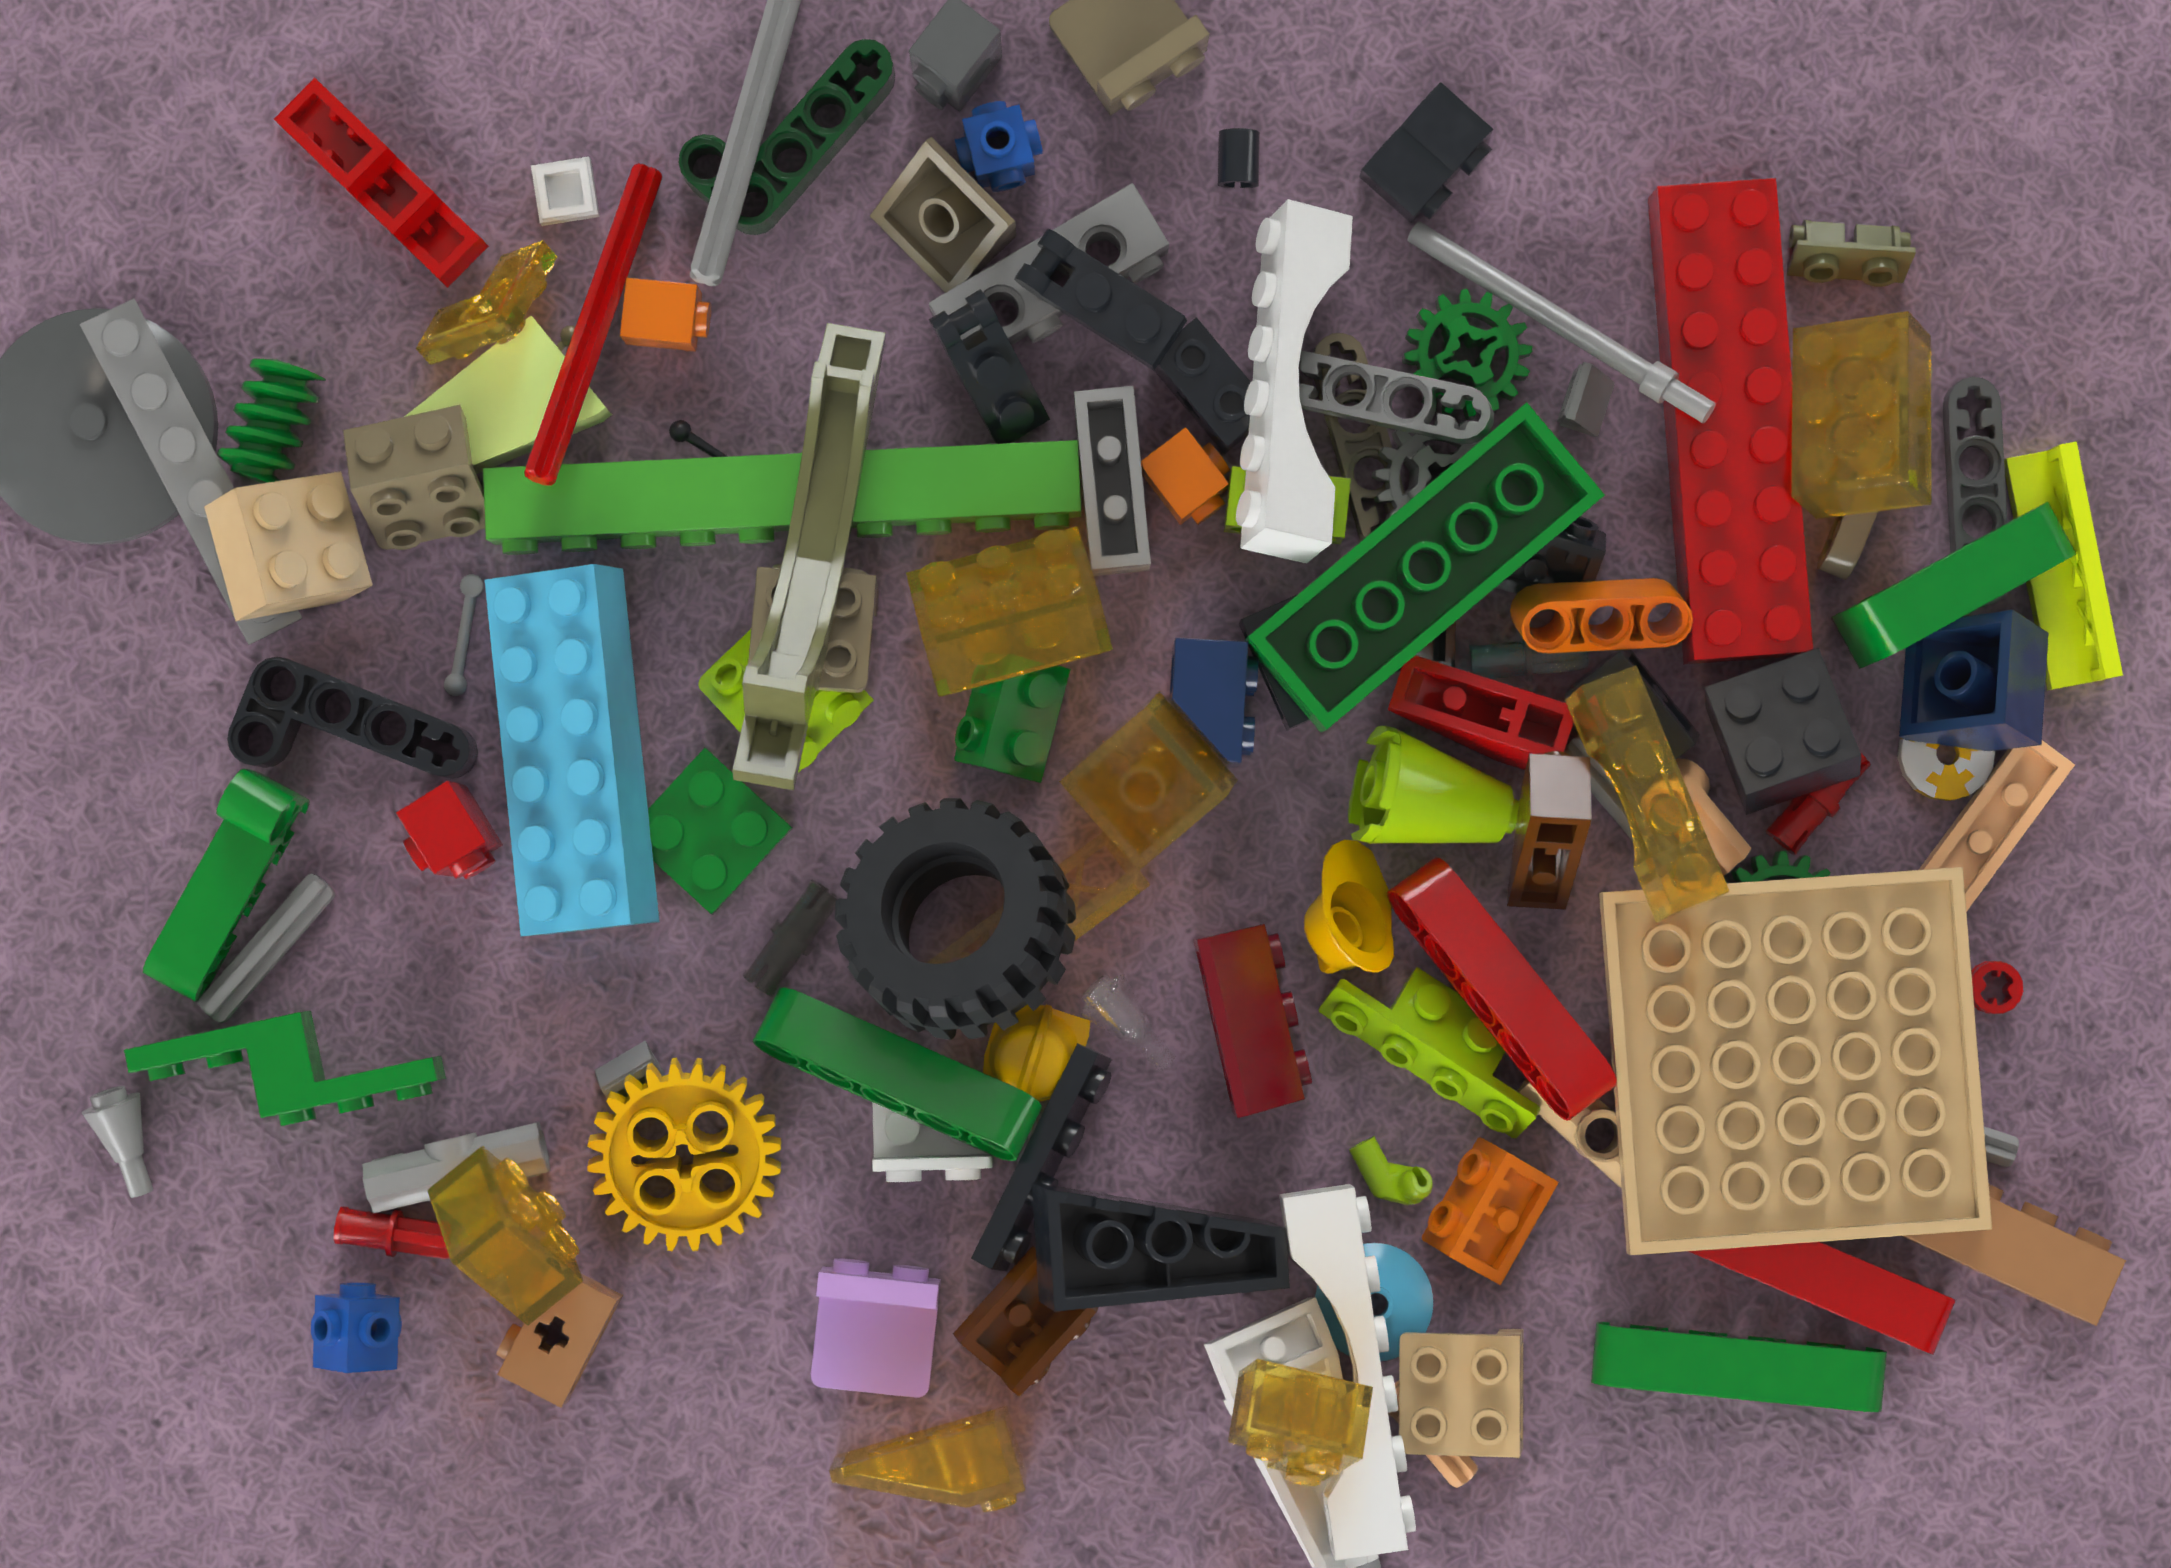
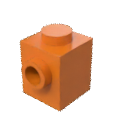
[1141,427,1230,525]

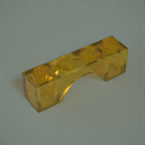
[1565,665,1730,923]

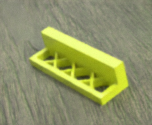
[2004,441,2123,691]

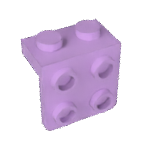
[811,1259,941,1398]

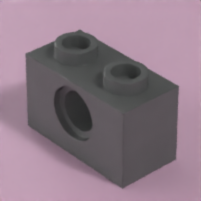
[909,0,1002,112]

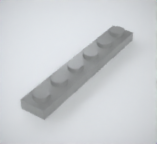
[79,298,302,645]

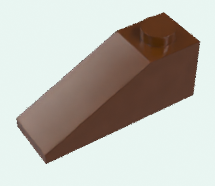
[1507,751,1592,910]

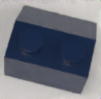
[1899,610,2049,751]

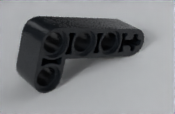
[227,657,478,779]

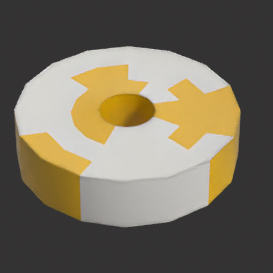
[1897,738,1995,801]

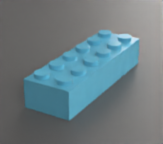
[485,564,660,936]

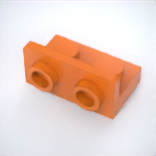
[1422,1137,1559,1286]

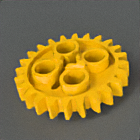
[587,1057,781,1251]

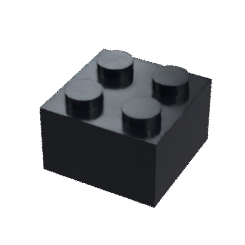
[1704,648,1861,815]

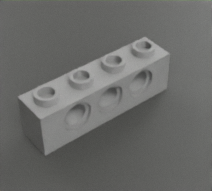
[929,183,1169,345]

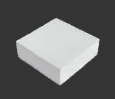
[531,156,600,226]

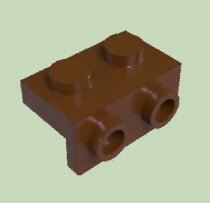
[953,1246,1098,1396]

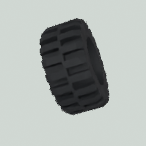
[835,798,1076,1040]

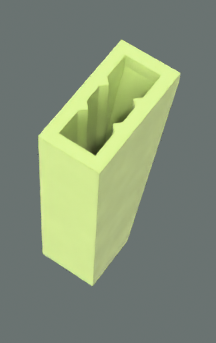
[404,316,612,474]

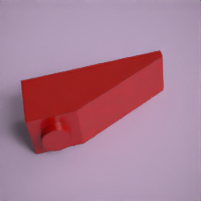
[1388,655,1578,770]

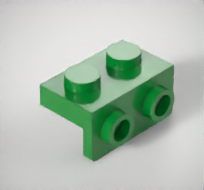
[954,648,1071,783]

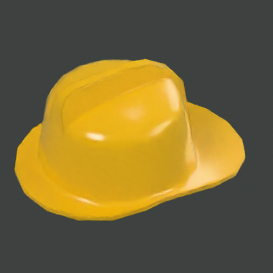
[1304,839,1394,974]
[983,1004,1091,1101]

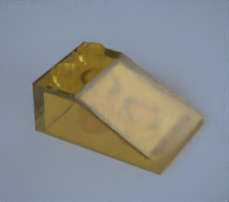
[829,1405,1027,1512]

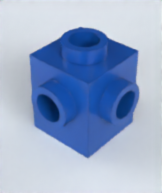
[954,101,1043,192]
[311,1282,402,1373]

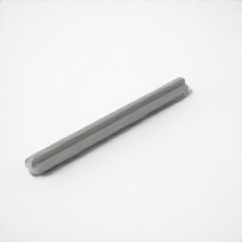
[690,0,801,286]

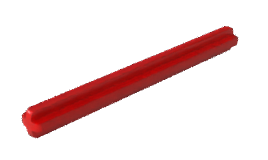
[524,163,662,486]

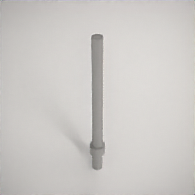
[1407,221,1716,423]

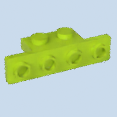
[1318,967,1541,1138]

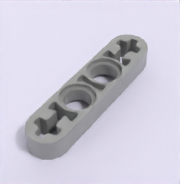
[1299,350,1494,444]

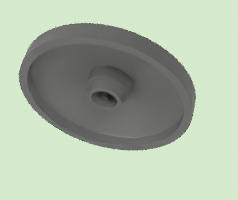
[0,308,218,545]

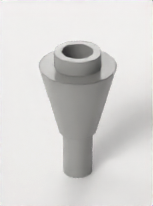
[82,1086,154,1198]

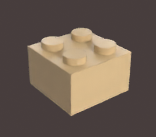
[204,471,373,621]

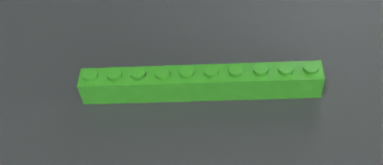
[483,440,1081,555]

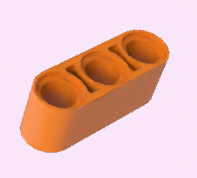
[1510,578,1693,653]

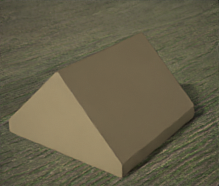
[870,137,1016,293]

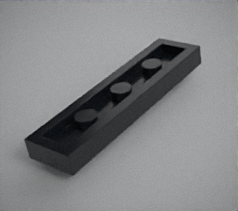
[971,1043,1112,1272]

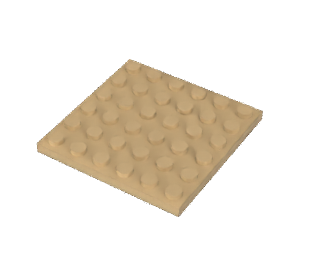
[1599,867,1992,1255]

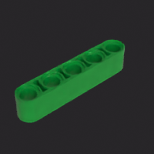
[752,987,1042,1161]
[1591,1321,1887,1412]

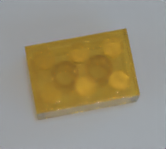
[1791,311,1932,519]
[906,526,1113,697]

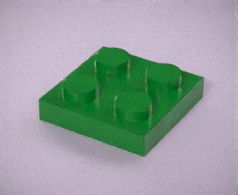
[648,748,793,915]

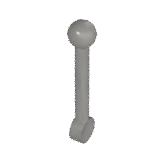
[444,574,484,696]

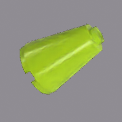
[1348,726,1519,844]

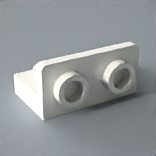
[872,1102,993,1182]

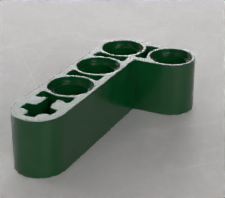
[678,39,895,235]

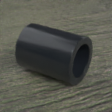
[1218,128,1260,188]

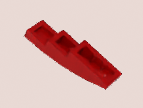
[274,77,489,288]

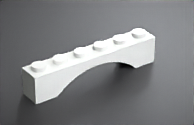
[1236,199,1353,564]
[1279,1184,1416,1561]

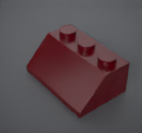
[1193,924,1312,1118]

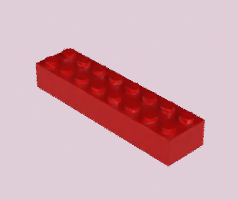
[1648,178,1813,665]

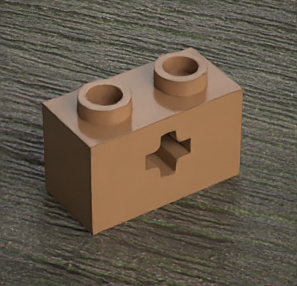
[496,1263,623,1408]

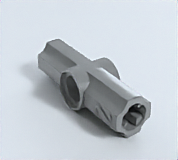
[362,1122,551,1213]

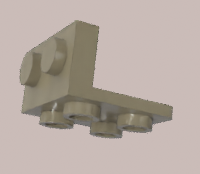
[1049,0,1209,116]
[343,405,485,550]
[748,564,879,693]

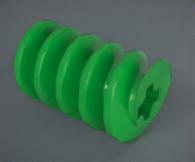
[217,358,326,483]

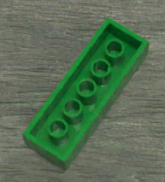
[1244,402,1605,732]

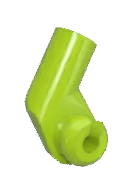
[1349,1136,1433,1205]

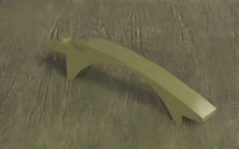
[732,323,886,790]

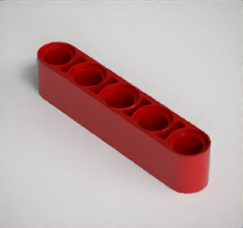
[1387,857,1617,1121]
[1688,1242,1956,1355]

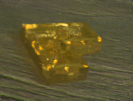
[415,240,557,365]

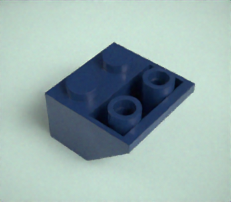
[1169,638,1258,768]

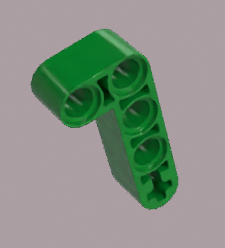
[1831,502,2077,669]
[143,768,310,1002]

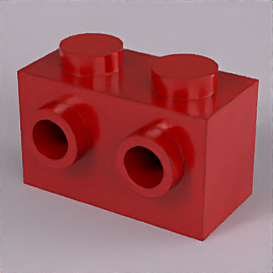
[396,781,503,880]

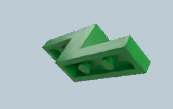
[124,1011,446,1126]

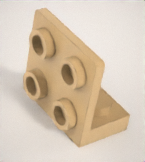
[1399,1329,1524,1458]

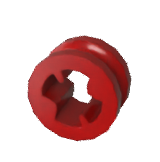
[1971,961,2024,1014]

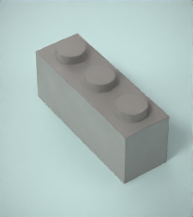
[1074,386,1151,576]

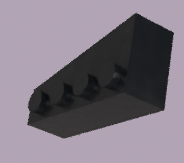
[1031,1182,1290,1311]

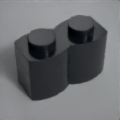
[1359,82,1493,224]

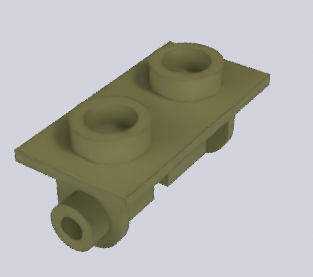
[1787,220,1916,287]

